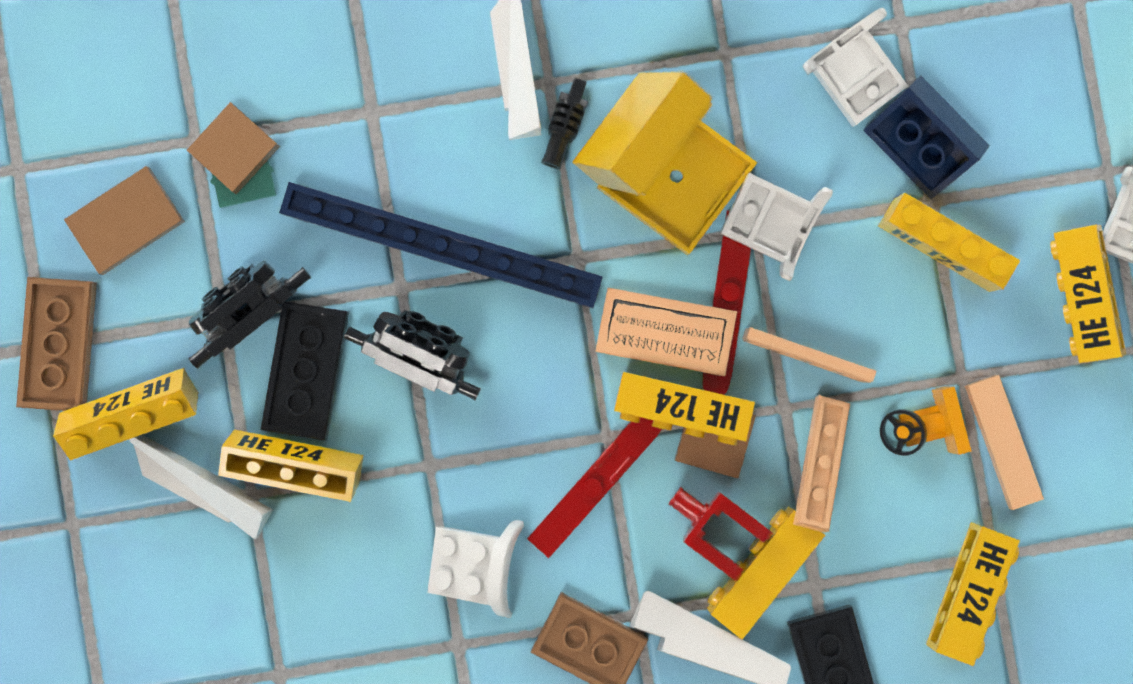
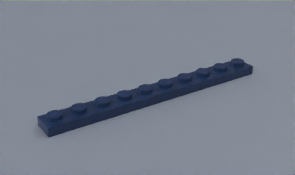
[279,182,603,309]

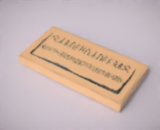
[595,288,737,376]

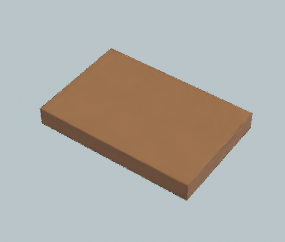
[64,166,185,275]
[531,592,649,684]

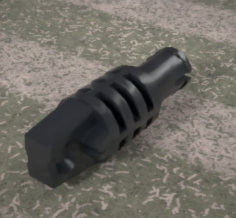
[541,78,588,169]

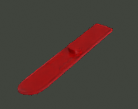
[702,210,751,395]
[527,417,662,558]

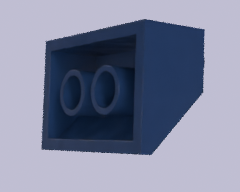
[863,75,990,199]

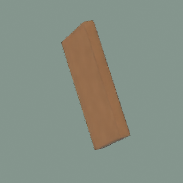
[16,277,97,411]

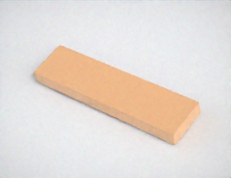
[742,327,877,383]
[965,375,1044,510]
[793,395,850,533]

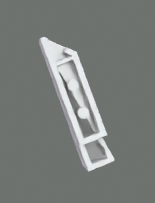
[490,0,542,140]
[129,435,273,539]
[630,591,791,684]

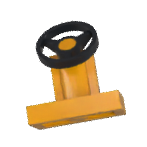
[880,386,972,456]

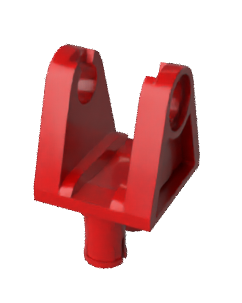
[668,487,774,582]

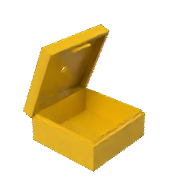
[572,72,757,256]

